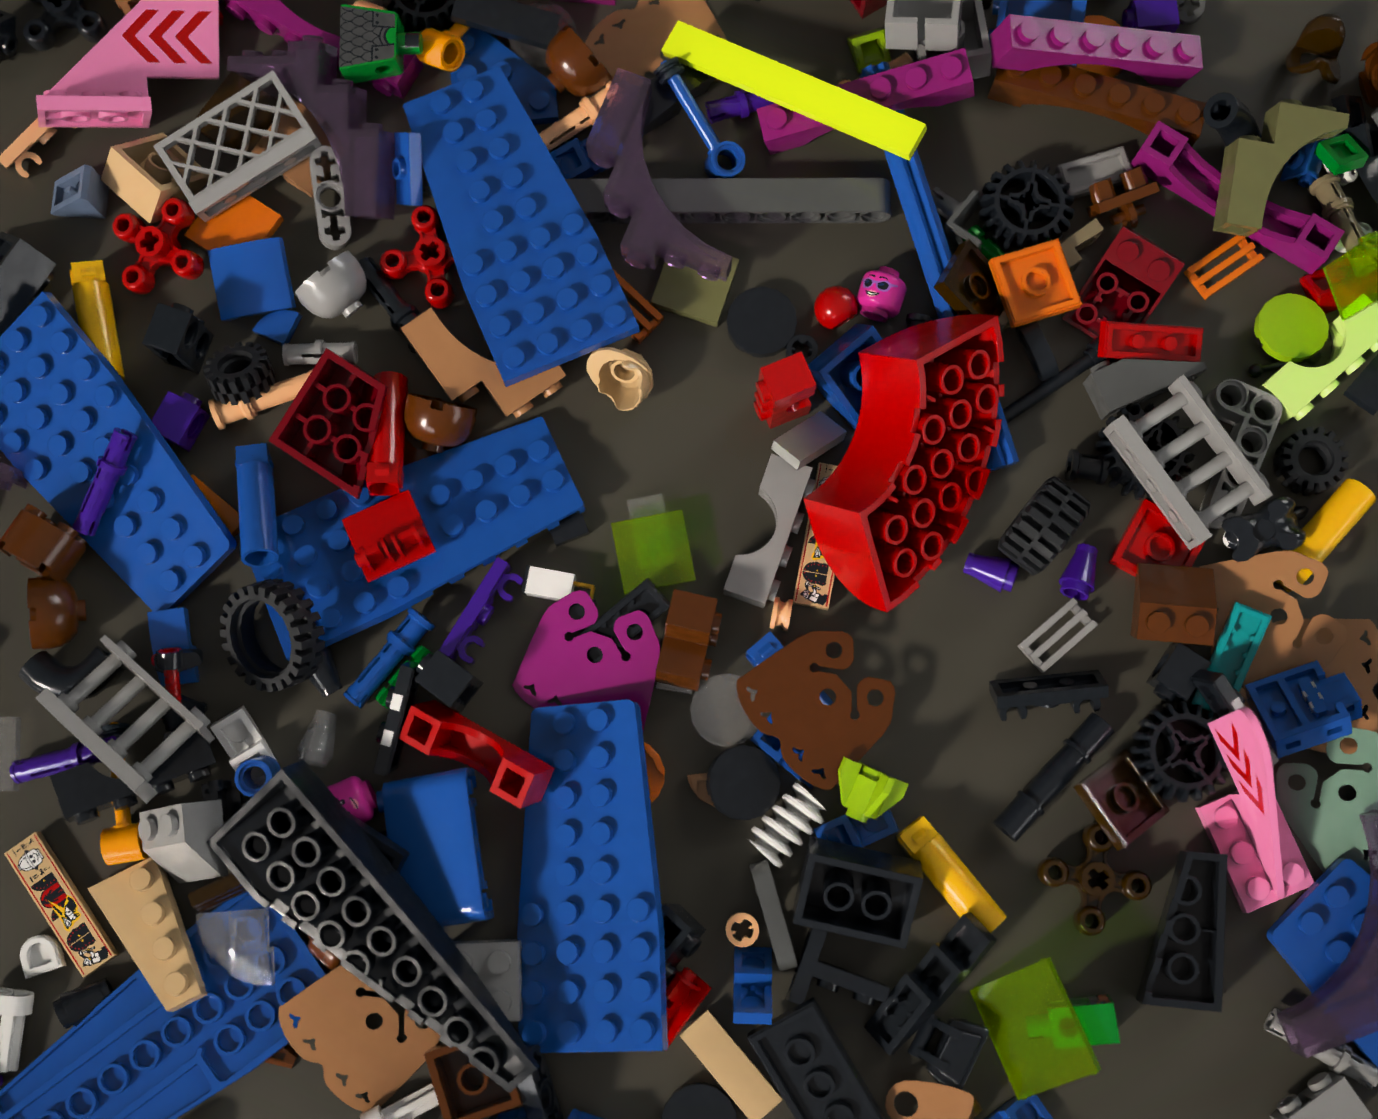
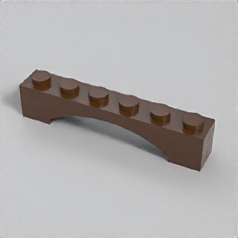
[987,65,1206,147]

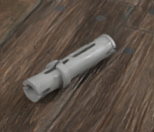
[1264,1008,1378,1090]

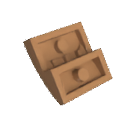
[251,98,354,199]

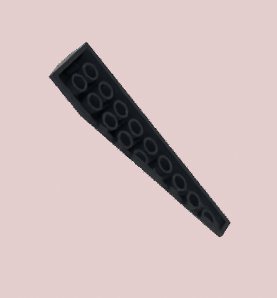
[207,760,539,1093]

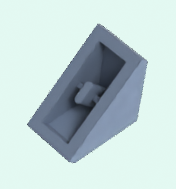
[51,164,110,219]

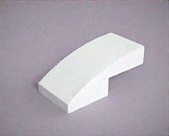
[210,705,277,785]

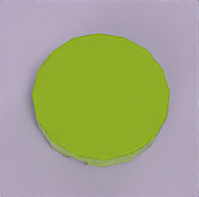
[1254,293,1329,363]

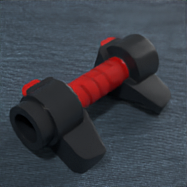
[151,647,208,732]

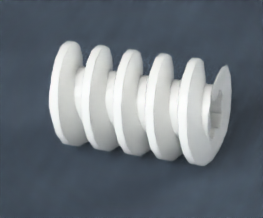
[748,783,827,868]

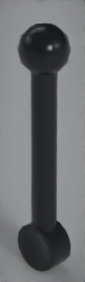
[1249,351,1321,377]

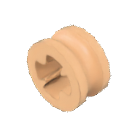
[769,597,793,631]
[725,912,759,947]

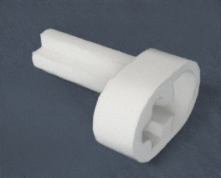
[0,987,35,1072]
[360,1082,439,1119]

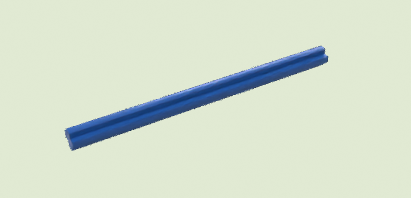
[859,61,1020,472]

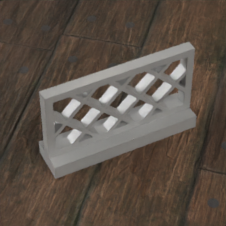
[153,70,323,222]

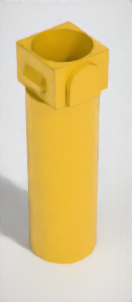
[69,260,125,381]
[1275,478,1376,593]
[896,816,1007,933]

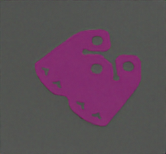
[512,590,660,730]

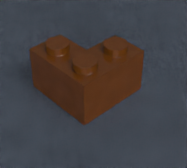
[655,589,723,691]

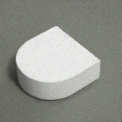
[20,934,67,979]

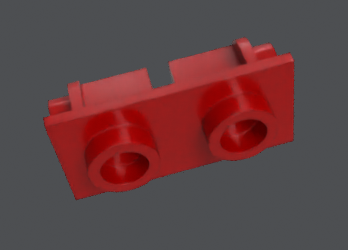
[665,967,712,1051]

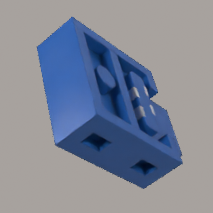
[1245,660,1363,758]

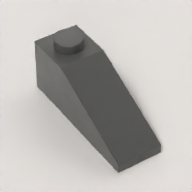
[1083,359,1208,421]

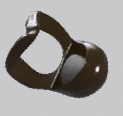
[1286,14,1345,84]

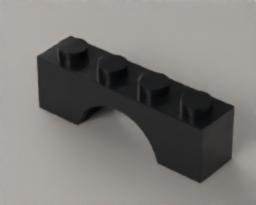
[50,730,217,825]

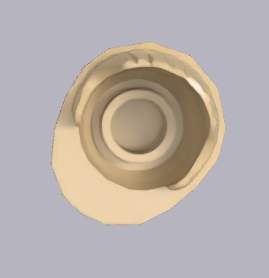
[586,347,654,411]

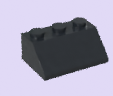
[0,231,56,336]

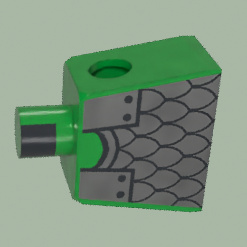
[339,4,423,84]

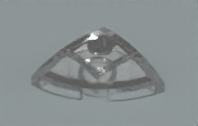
[196,908,275,986]

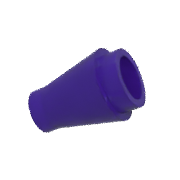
[1058,544,1098,600]
[963,552,1020,593]

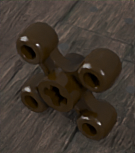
[1037,822,1152,936]

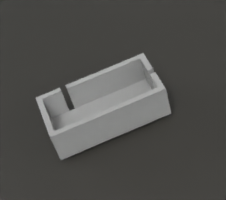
[885,0,963,51]

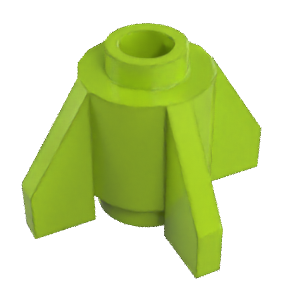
[838,757,909,823]

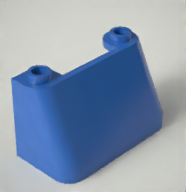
[376,767,494,927]

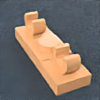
[0,118,77,178]

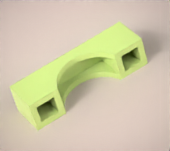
[1258,292,1378,424]

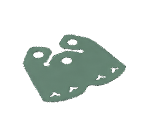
[1276,727,1378,873]

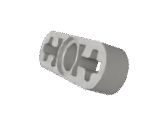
[309,146,351,250]

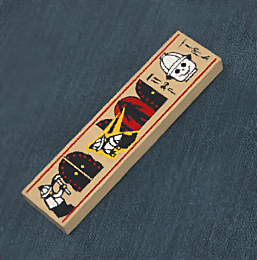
[793,462,837,610]
[4,832,119,978]

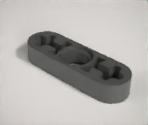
[749,859,797,972]

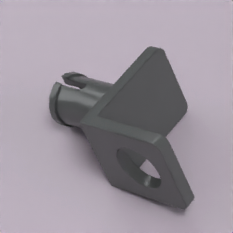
[932,187,982,251]

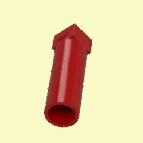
[366,371,408,496]

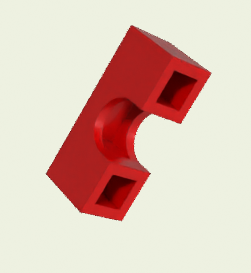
[753,351,817,429]

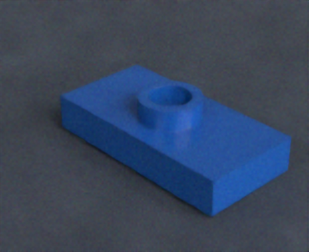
[392,132,423,206]

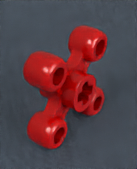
[113,197,204,295]
[380,205,455,309]

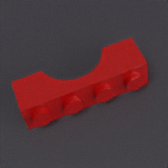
[399,700,555,809]

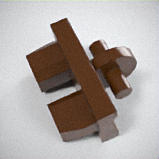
[1086,166,1160,229]

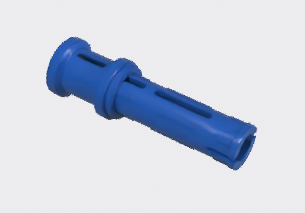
[343,606,436,709]

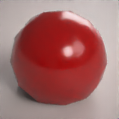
[814,285,859,330]

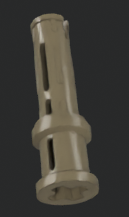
[1308,173,1378,276]

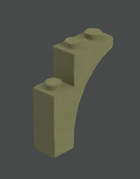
[1213,99,1350,237]

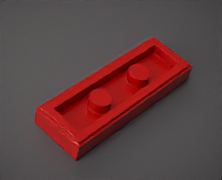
[1097,321,1204,362]

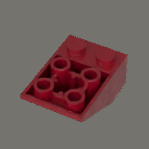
[1062,224,1185,339]

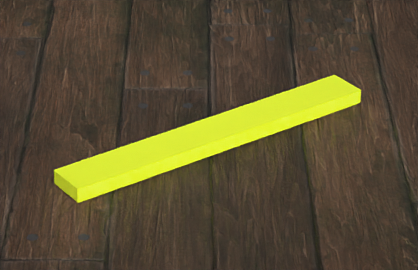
[661,20,927,161]

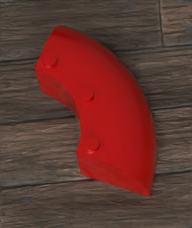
[803,314,1004,612]

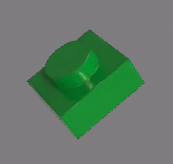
[1314,133,1369,176]

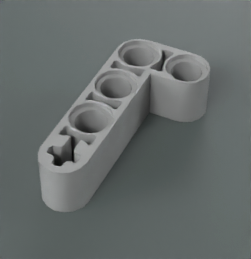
[1199,379,1283,529]

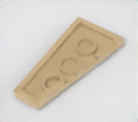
[87,857,208,1012]

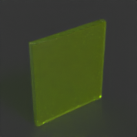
[970,957,1102,1100]

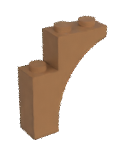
[401,308,566,418]

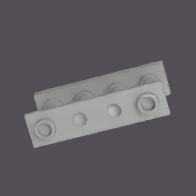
[1103,374,1273,550]
[35,635,215,804]

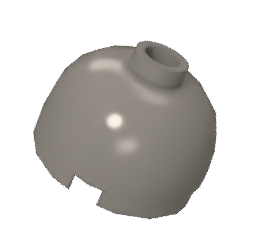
[295,250,367,319]

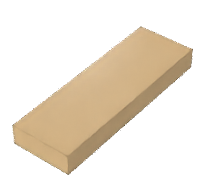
[679,1009,783,1119]

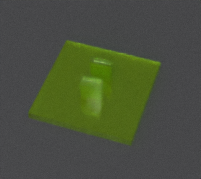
[611,510,696,594]

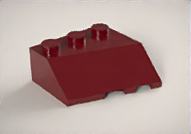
[268,348,388,499]

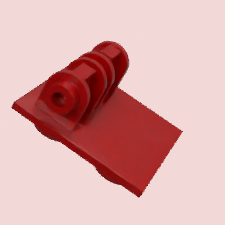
[342,489,436,583]

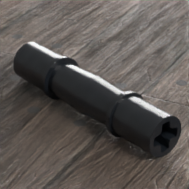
[993,713,1114,842]

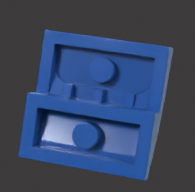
[207,237,296,321]

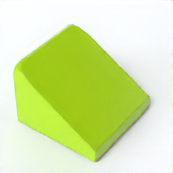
[847,28,891,74]

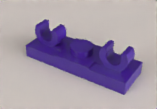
[439,557,523,664]

